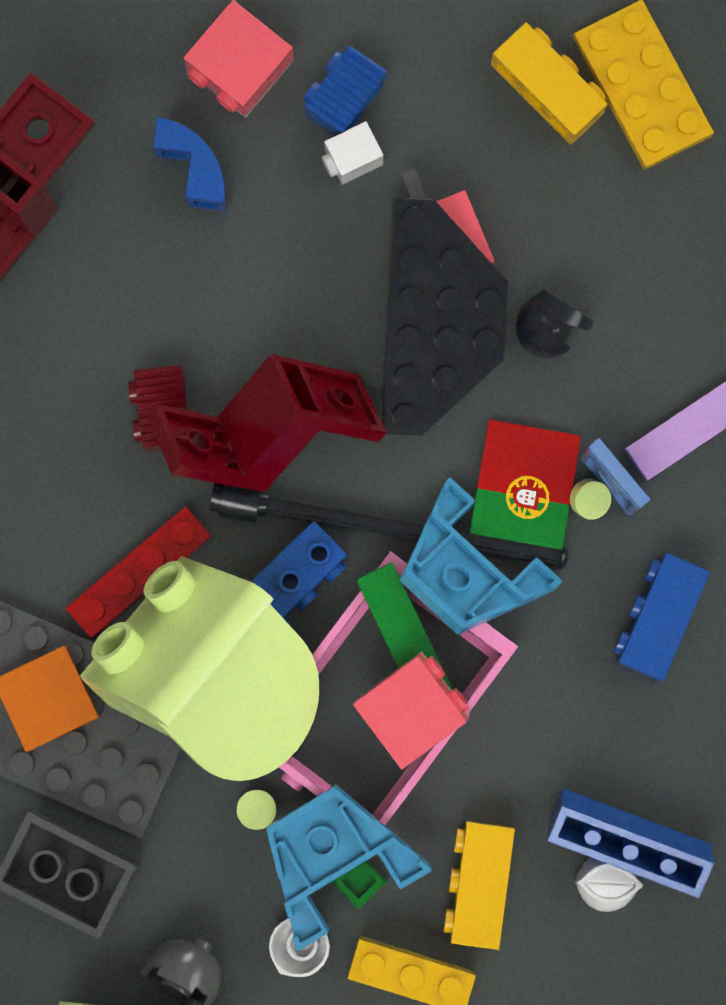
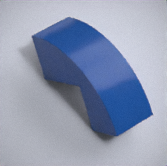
[153,117,227,212]

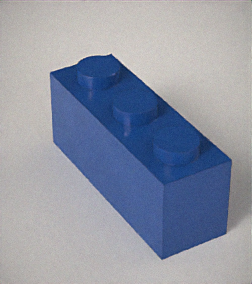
[613,553,710,682]

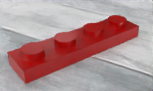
[65,506,212,639]

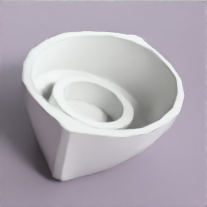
[575,857,643,912]
[269,918,330,977]

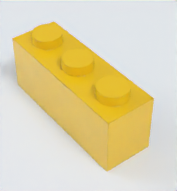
[491,22,608,145]
[443,821,515,950]
[347,935,476,1005]

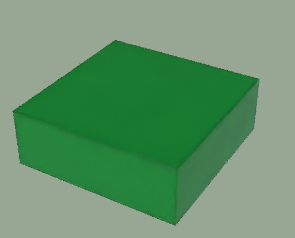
[331,860,387,910]

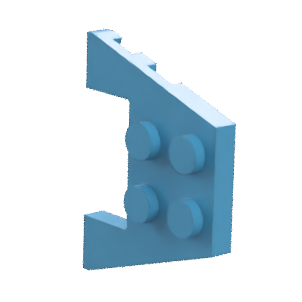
[399,478,563,635]
[266,785,432,951]

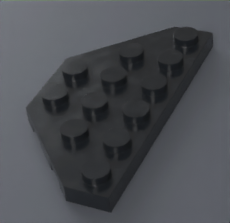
[382,197,508,435]

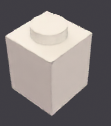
[321,121,384,185]

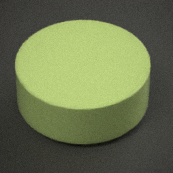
[570,478,611,520]
[237,789,277,830]

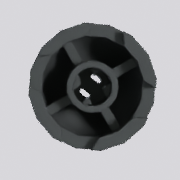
[139,936,223,1005]

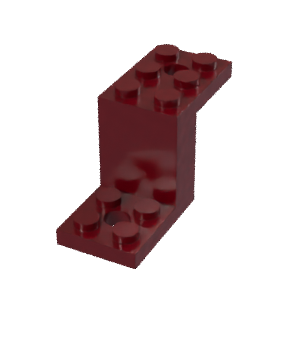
[0,72,96,282]
[147,354,387,492]

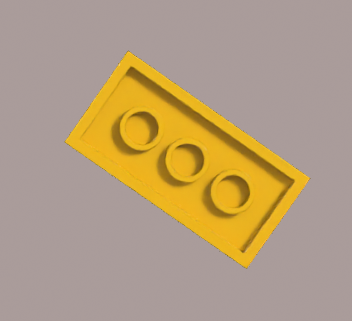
[573,0,714,171]

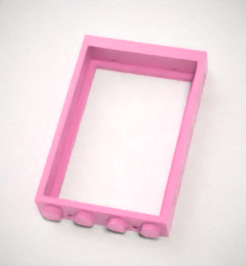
[279,551,518,825]

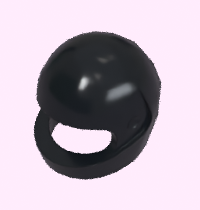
[516,290,594,359]

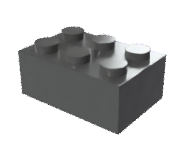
[0,810,141,940]

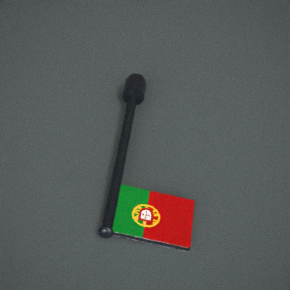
[210,419,581,570]

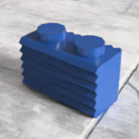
[303,45,388,136]

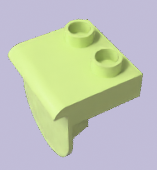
[79,556,319,781]

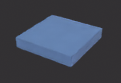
[581,438,651,516]

